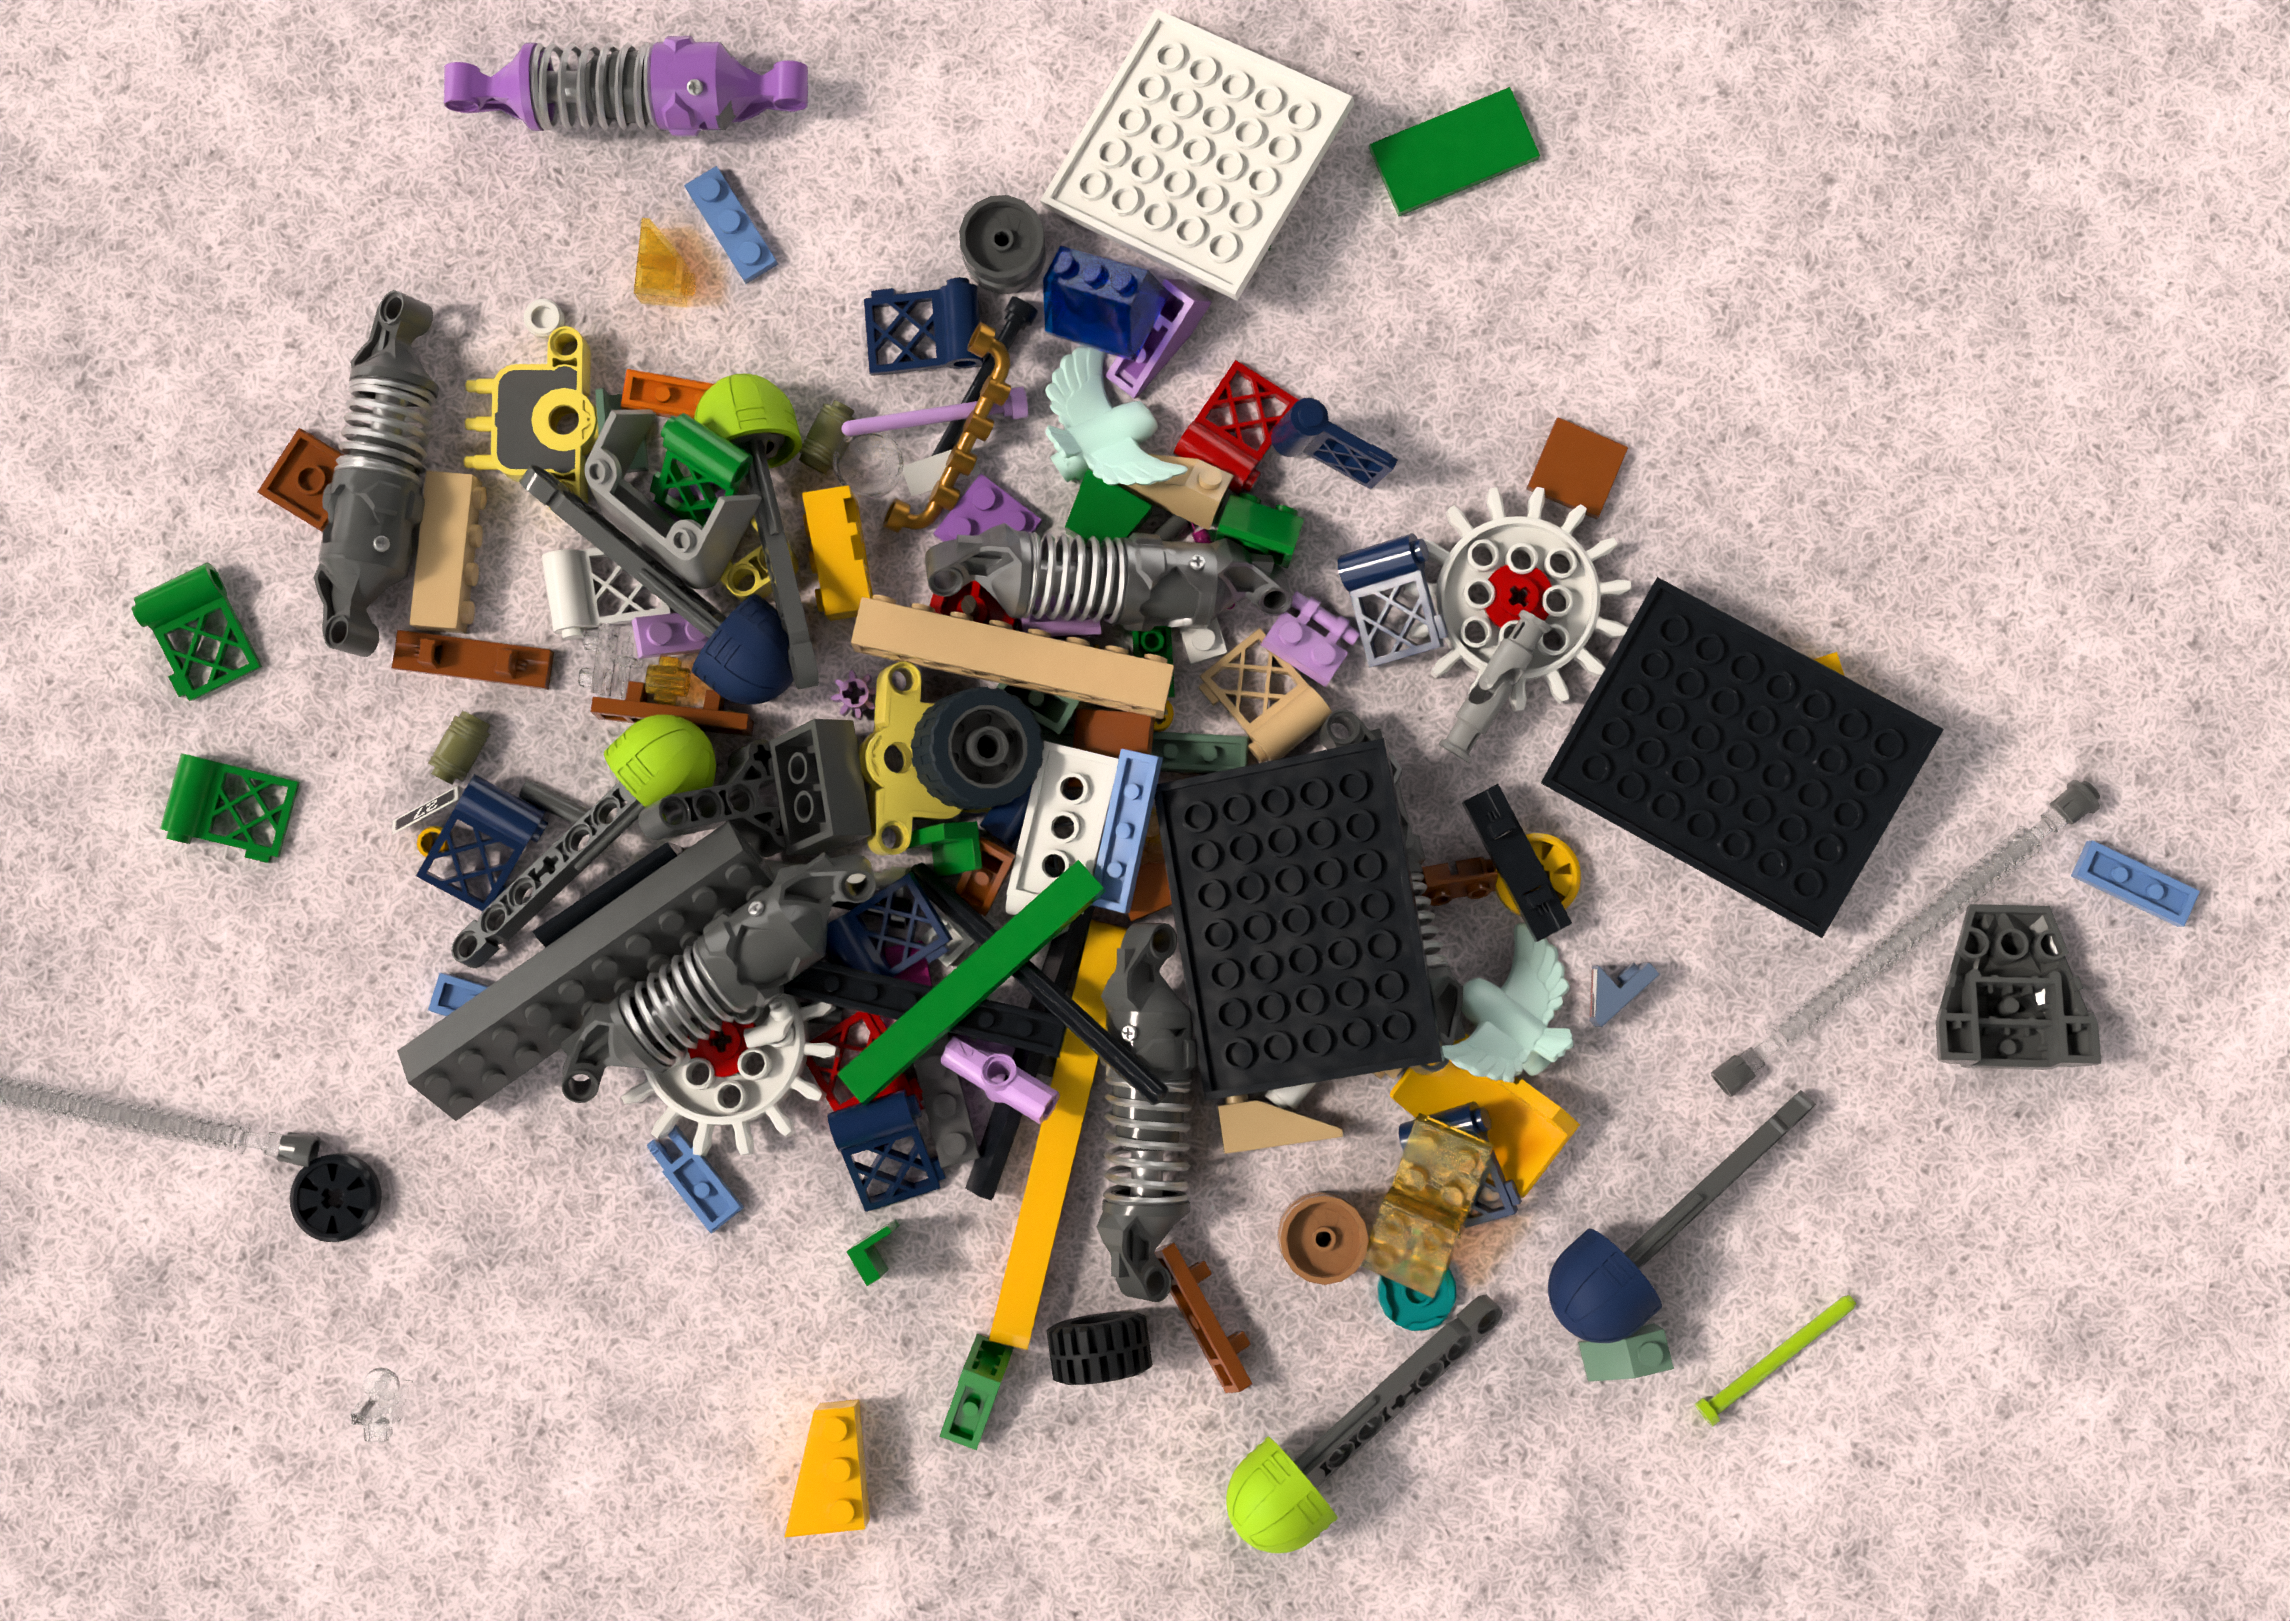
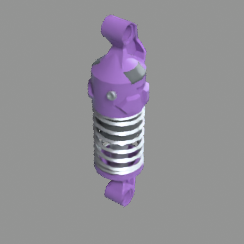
[444,36,808,137]

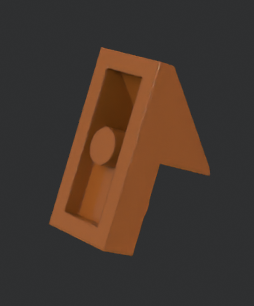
[955,837,1016,917]

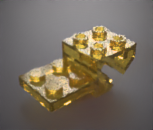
[1360,1113,1494,1299]

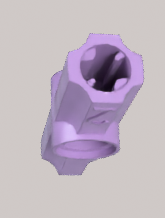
[941,1034,1060,1124]

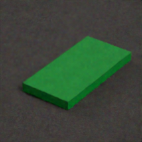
[1369,87,1540,217]

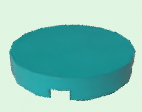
[1377,1251,1457,1331]

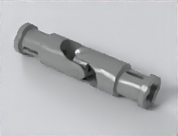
[1438,610,1551,762]

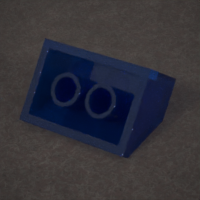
[1043,245,1170,362]

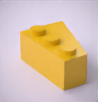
[802,485,873,621]
[784,1399,870,1538]

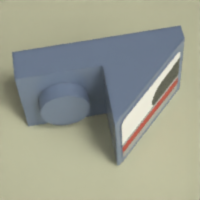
[1589,962,1660,1027]

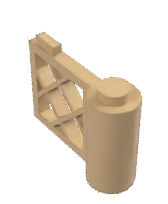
[1199,628,1332,763]

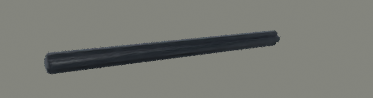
[909,862,1169,1106]

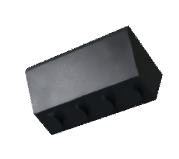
[532,842,685,948]

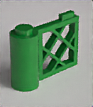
[650,413,753,527]
[132,562,262,701]
[160,753,300,863]

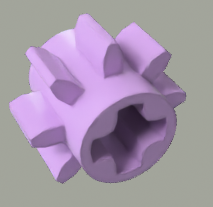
[831,670,876,720]

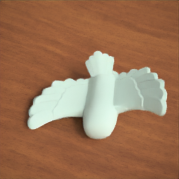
[1045,342,1188,486]
[1442,923,1574,1083]

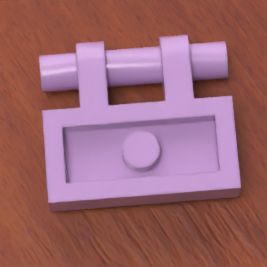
[1261,591,1360,687]

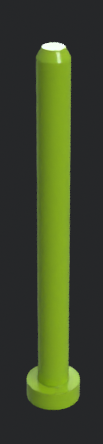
[1694,1295,1856,1427]

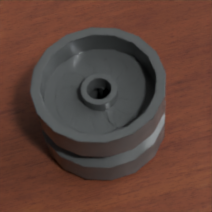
[959,195,1046,294]

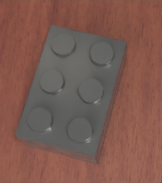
[769,719,872,855]

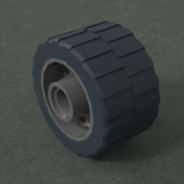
[911,687,1044,810]

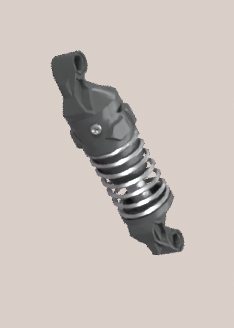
[1096,922,1198,1302]

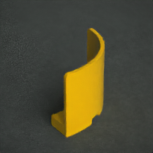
[1390,1033,1580,1198]

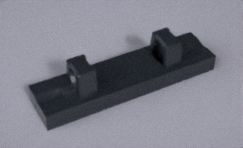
[1462,784,1572,942]

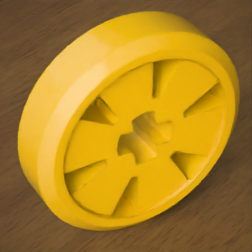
[1494,833,1581,917]

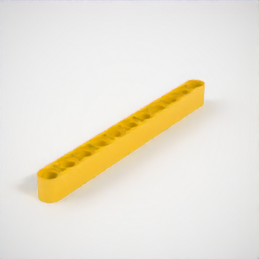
[989,920,1128,1350]

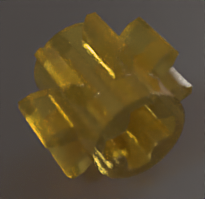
[645,656,691,706]

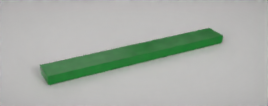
[837,860,1106,1106]

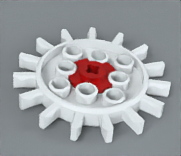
[1403,487,1632,712]
[621,977,840,1156]

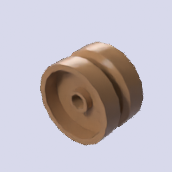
[1277,1191,1369,1285]

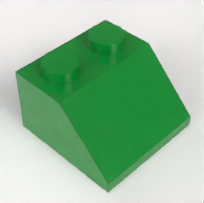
[1215,493,1304,569]

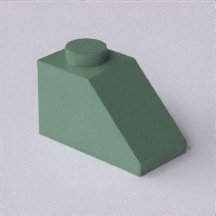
[996,683,1080,736]
[1578,1323,1674,1382]

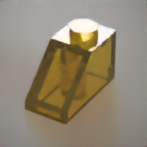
[634,218,696,308]

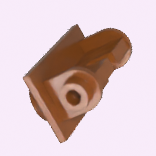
[1420,856,1498,906]

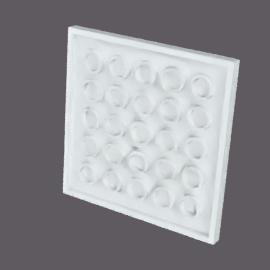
[1040,9,1355,301]

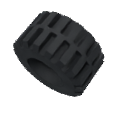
[1046,1311,1153,1385]

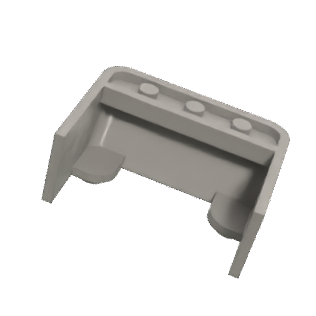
[585,409,762,589]

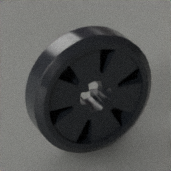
[290,1153,382,1242]

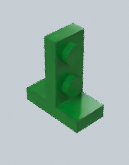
[939,1334,1014,1451]

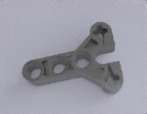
[638,739,786,857]

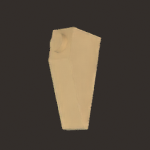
[1117,454,1234,530]
[1217,1094,1343,1154]

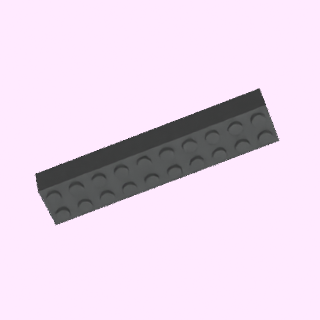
[397,821,775,1121]

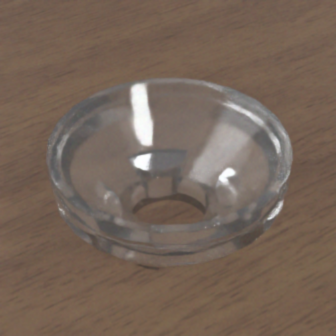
[833,431,904,499]

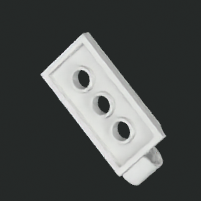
[1006,741,1119,915]

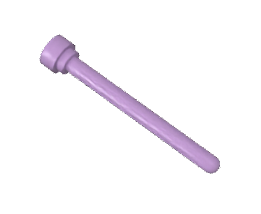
[842,386,1028,436]

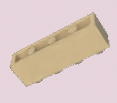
[409,471,487,634]

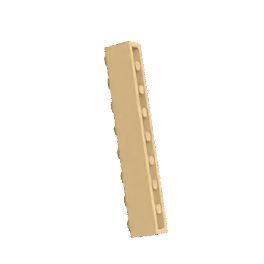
[851,595,1174,719]

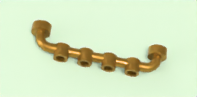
[883,322,1012,533]

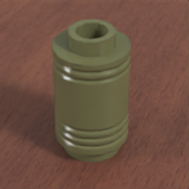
[799,400,856,475]
[428,710,491,785]

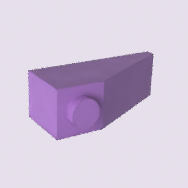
[1105,279,1212,399]

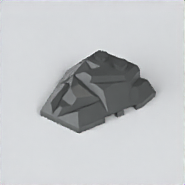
[1935,904,2101,1070]

